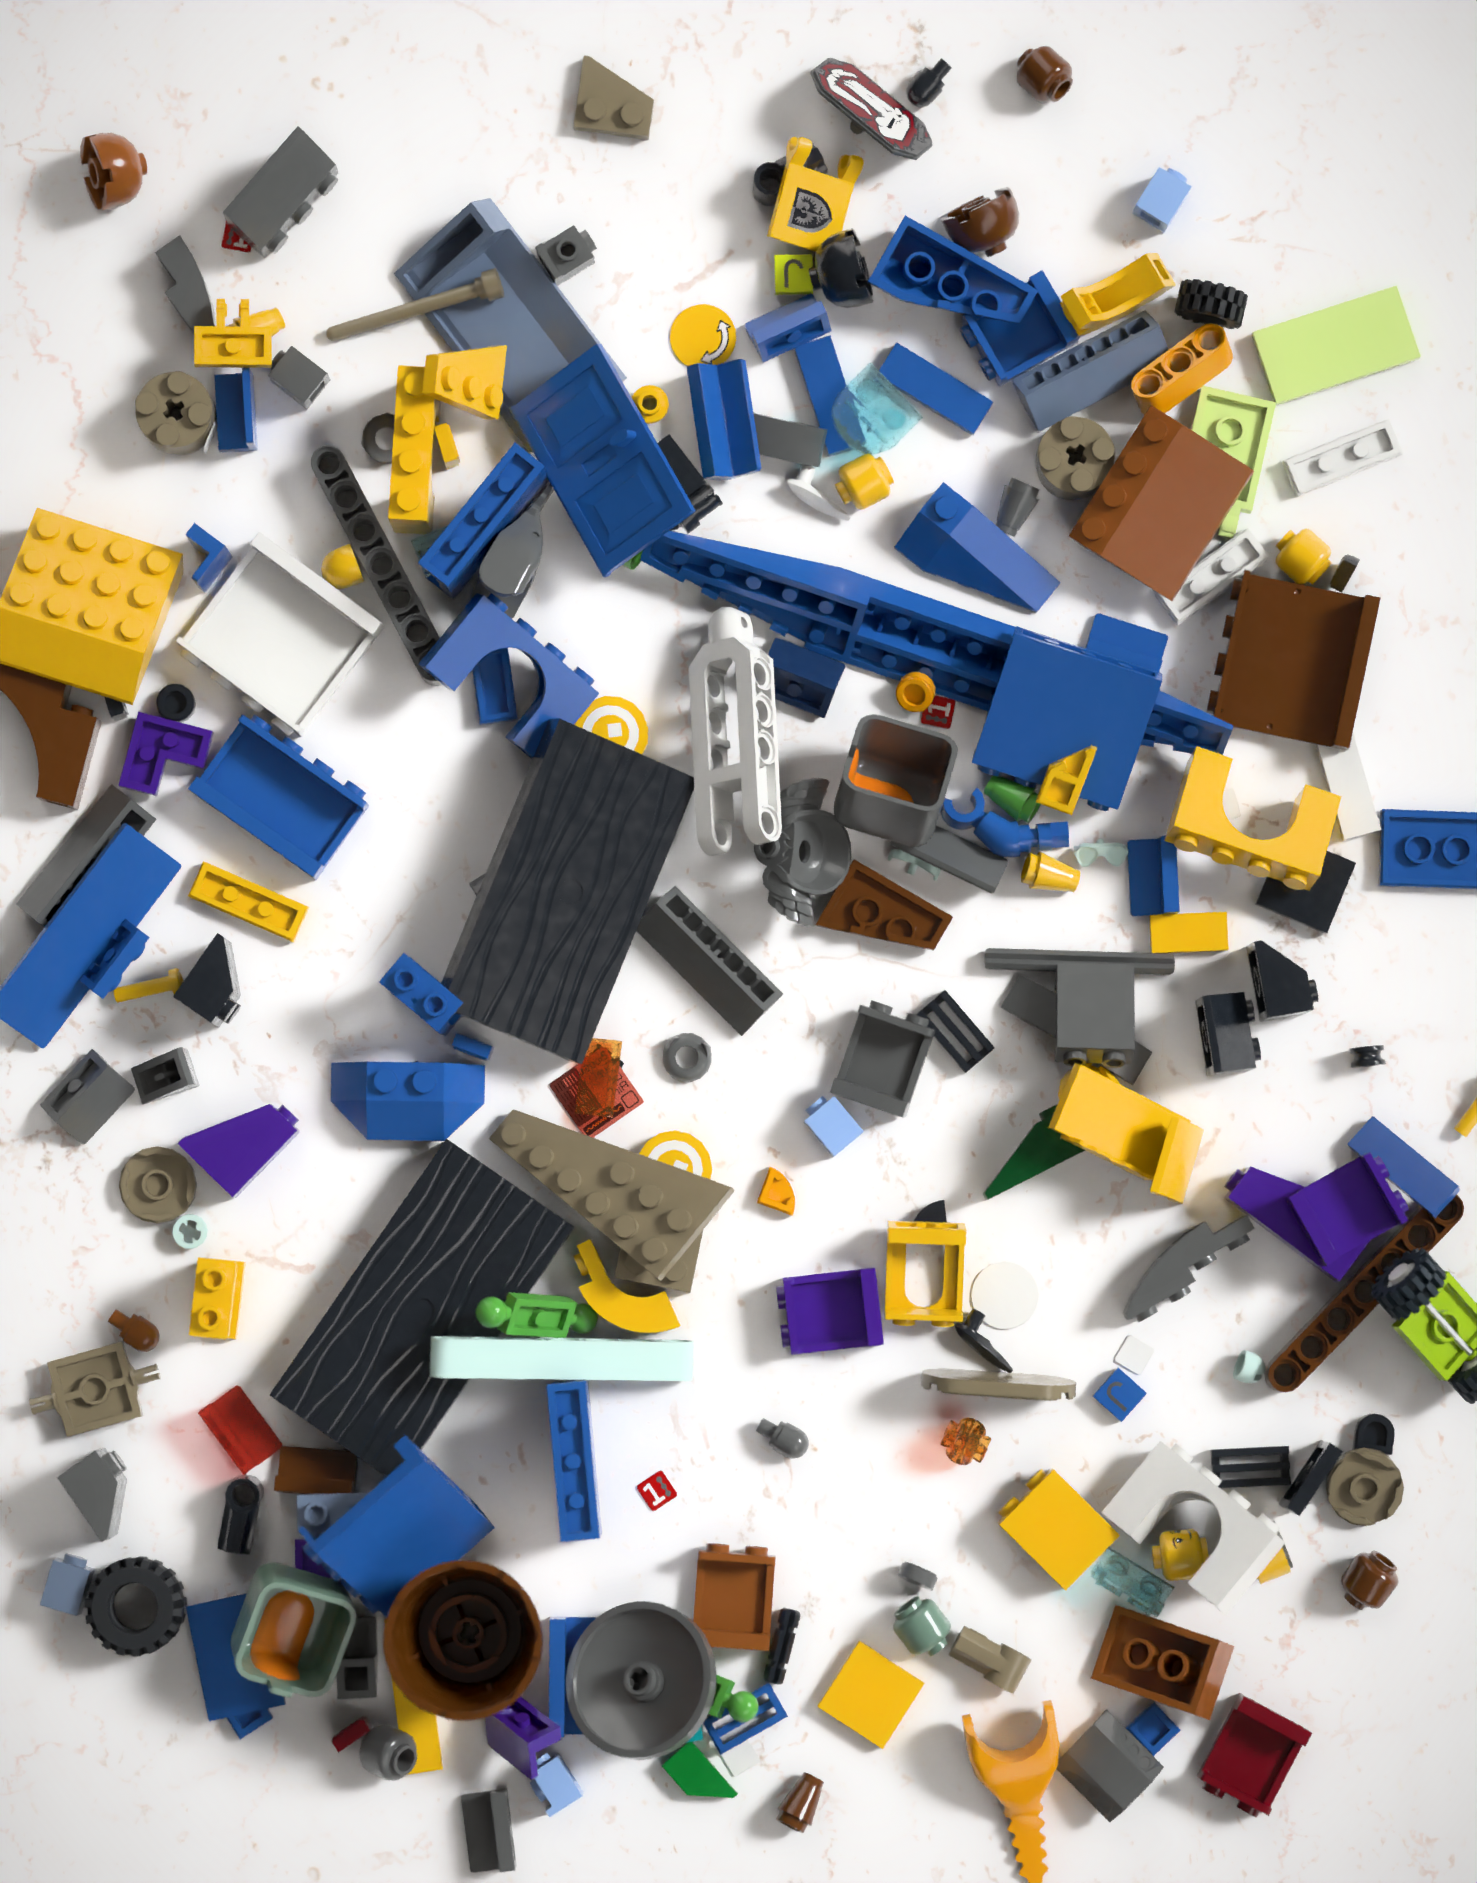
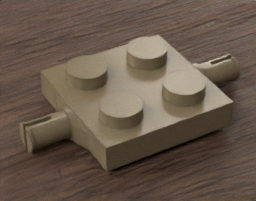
[29,1341,161,1437]

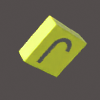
[774,254,813,295]

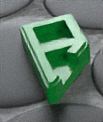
[661,1742,738,1798]

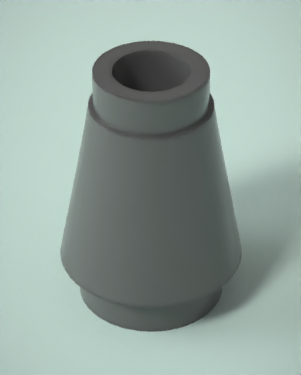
[995,478,1040,537]

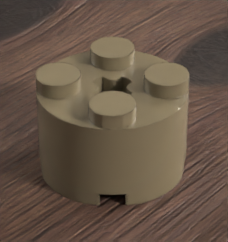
[135,371,216,455]
[1036,416,1115,500]

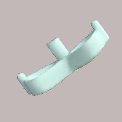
[1073,839,1128,867]
[887,849,941,881]

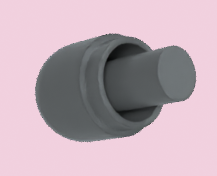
[756,1418,809,1459]

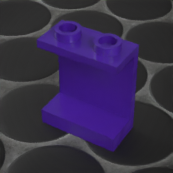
[1284,1152,1409,1266]

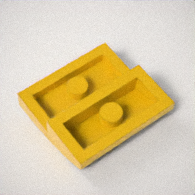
[1150,1117,1204,1204]

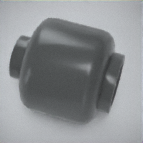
[359,1725,417,1781]

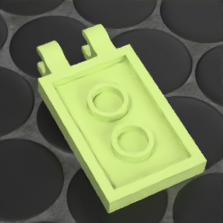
[1191,386,1276,539]

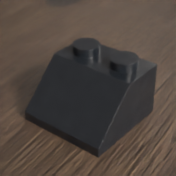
[173,933,241,1027]
[1246,940,1318,1022]
[1195,992,1261,1076]

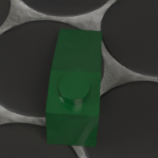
[982,1104,1086,1200]

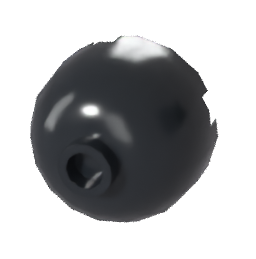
[809,228,874,308]

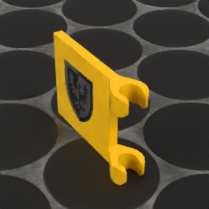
[767,137,864,252]

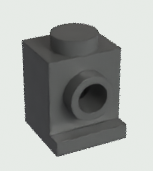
[535,225,597,286]

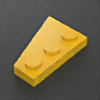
[422,345,507,420]

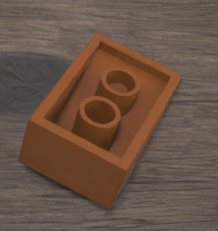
[1091,1605,1235,1720]

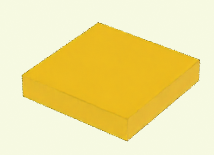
[817,1640,925,1749]

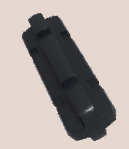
[763,1608,800,1685]

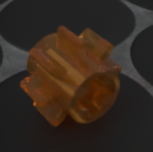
[940,1417,991,1465]

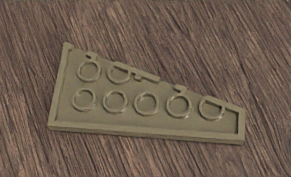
[489,1109,735,1281]

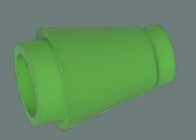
[983,776,1041,823]

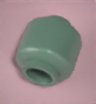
[893,1596,951,1656]

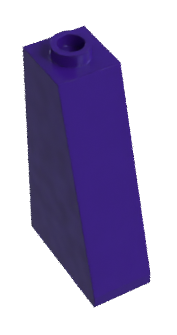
[1224,1166,1370,1282]

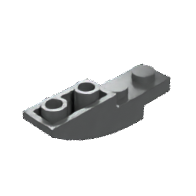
[1122,1215,1255,1323]

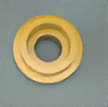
[632,385,669,424]

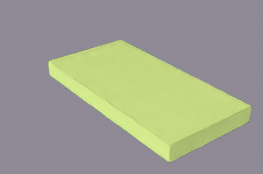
[1251,285,1421,405]

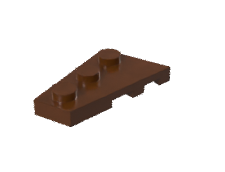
[815,859,953,951]

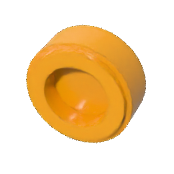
[896,672,936,712]

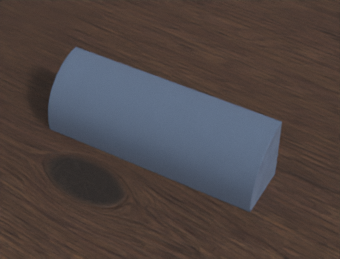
[1012,310,1169,432]

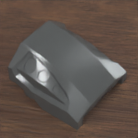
[1056,1709,1164,1823]

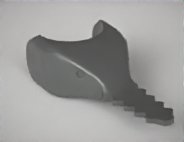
[470,483,554,619]

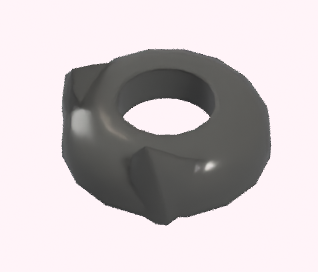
[361,412,395,463]
[663,1033,712,1082]

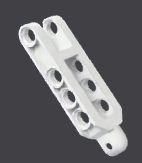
[689,607,782,856]

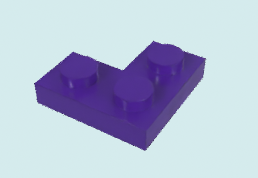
[118,712,214,796]

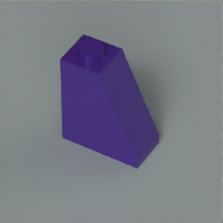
[177,1104,301,1198]

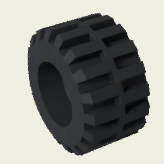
[84,1556,187,1657]

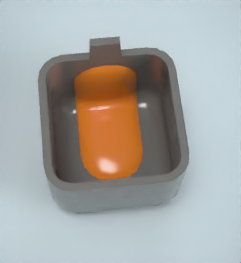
[833,714,958,847]

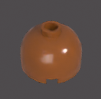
[80,133,148,211]

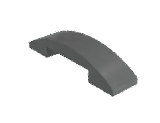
[1001,974,1152,1085]

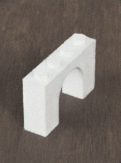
[1101,1440,1285,1615]

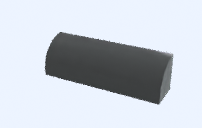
[16,784,157,927]
[636,886,783,1036]

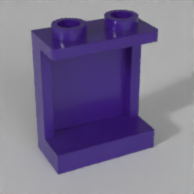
[776,1268,884,1355]

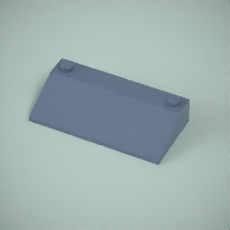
[394,198,627,453]

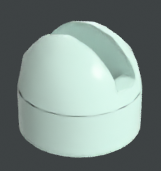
[1233,1350,1266,1384]

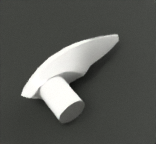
[787,464,851,521]

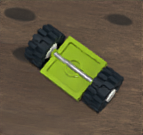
[1371,1248,1477,1404]

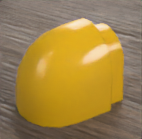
[321,543,365,589]

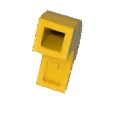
[1060,253,1176,336]

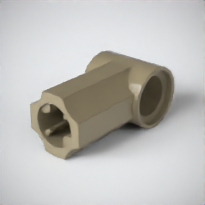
[948,1625,1032,1694]

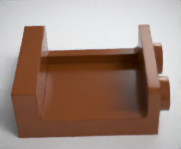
[693,1543,776,1651]

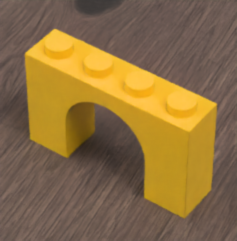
[388,365,441,535]
[1164,746,1342,891]

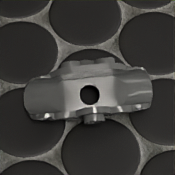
[754,778,851,927]

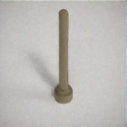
[326,268,505,341]

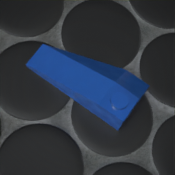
[894,482,1061,613]

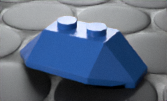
[331,1061,485,1141]

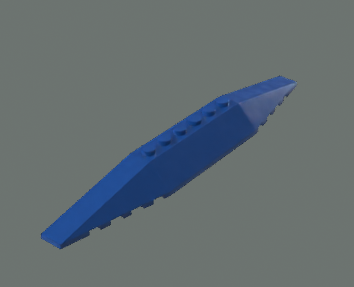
[640,531,1234,755]

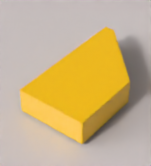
[1036,745,1097,815]

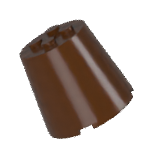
[383,1560,543,1721]

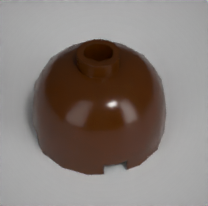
[941,187,1020,257]

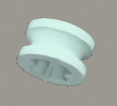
[172,1214,208,1249]

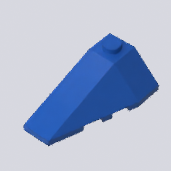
[868,215,1038,324]

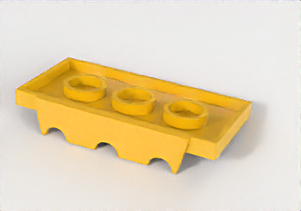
[1048,1063,1191,1181]

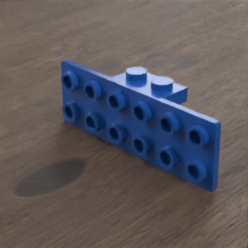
[0,823,182,1048]

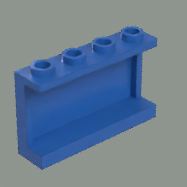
[418,443,549,600]
[188,714,370,880]
[546,1380,602,1542]

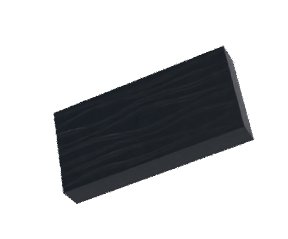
[441,719,694,1064]
[269,1139,575,1477]

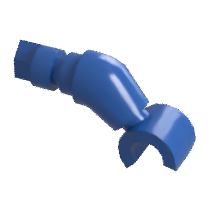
[941,788,1069,857]

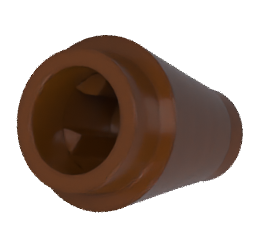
[776,1772,824,1834]

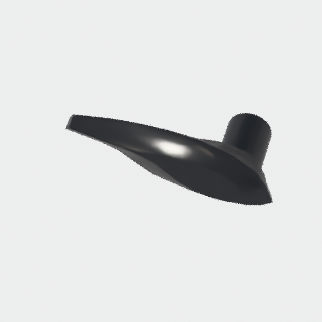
[955,1308,1013,1373]

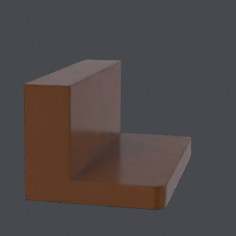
[274,1446,358,1495]

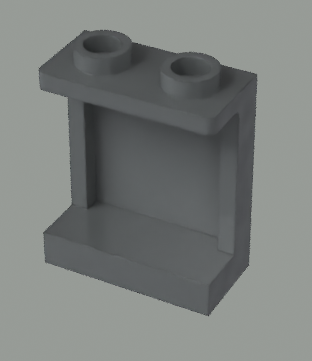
[1054,962,1135,1068]
[830,1000,936,1118]

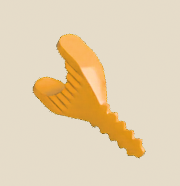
[961,1700,1060,1883]

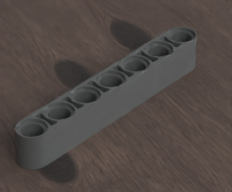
[311,445,442,686]

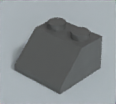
[57,1448,127,1542]

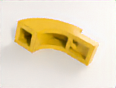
[573,1239,681,1333]

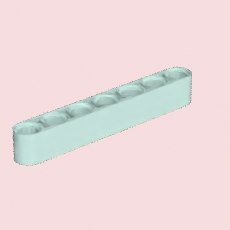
[430,1336,694,1381]

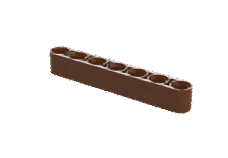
[1264,1195,1464,1392]

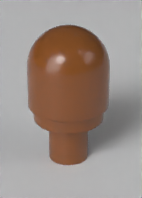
[108,1309,160,1352]

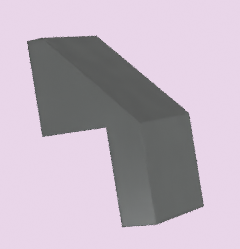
[336,1616,378,1699]

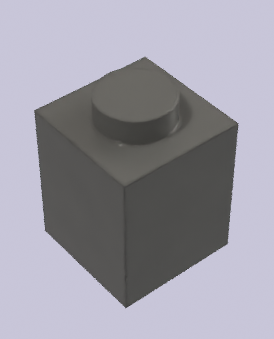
[268,345,330,410]

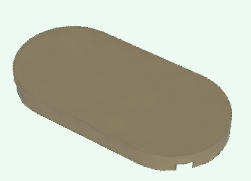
[921,1368,1077,1401]

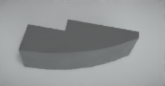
[155,235,216,334]

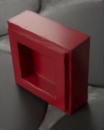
[331,1716,373,1753]

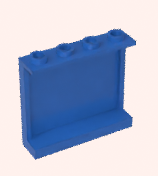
[972,626,1162,811]
[298,1435,495,1618]

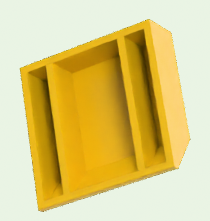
[0,508,183,705]

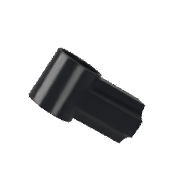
[752,143,828,206]
[217,1475,264,1555]

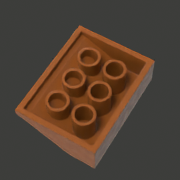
[1069,406,1255,601]

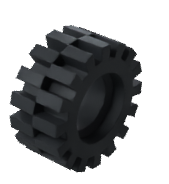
[1174,279,1248,329]

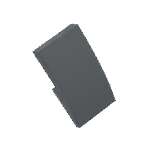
[753,412,828,467]

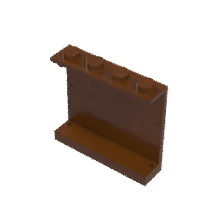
[1206,570,1381,751]

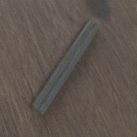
[984,948,1175,975]

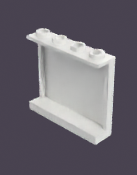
[176,531,384,737]

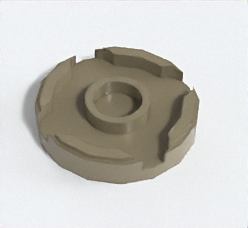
[119,1146,197,1223]
[1325,1448,1404,1526]

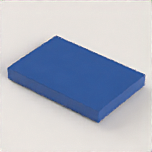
[1378,809,1477,890]
[186,1593,286,1721]

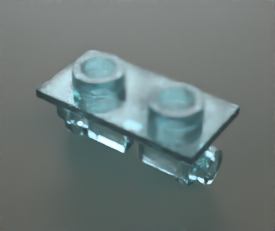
[1090,1547,1175,1617]

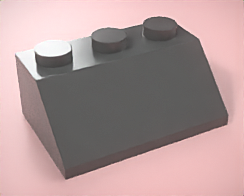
[223,126,339,258]

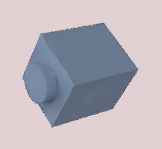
[40,1553,95,1616]

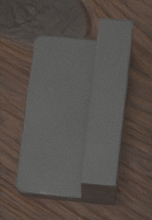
[40,1049,135,1144]
[461,1788,517,1873]

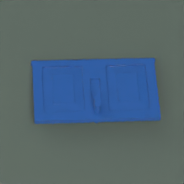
[509,343,696,578]

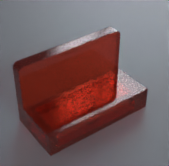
[198,1385,283,1475]

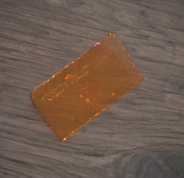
[575,1038,623,1118]

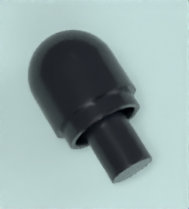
[906,58,952,107]

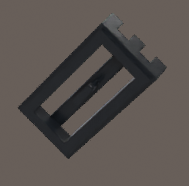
[916,990,995,1073]
[1210,1446,1291,1488]

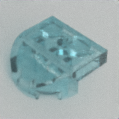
[832,362,923,455]

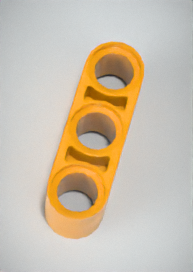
[1131,323,1233,415]

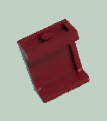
[1196,1693,1313,1818]

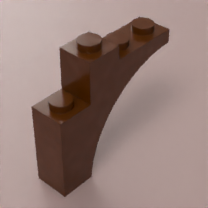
[0,664,102,810]

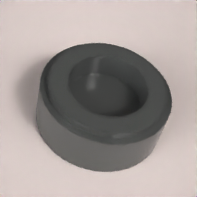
[897,1561,938,1591]

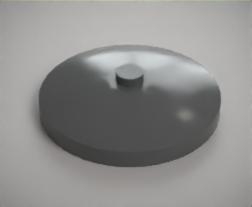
[566,1601,716,1760]

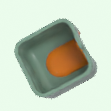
[230,1562,356,1698]

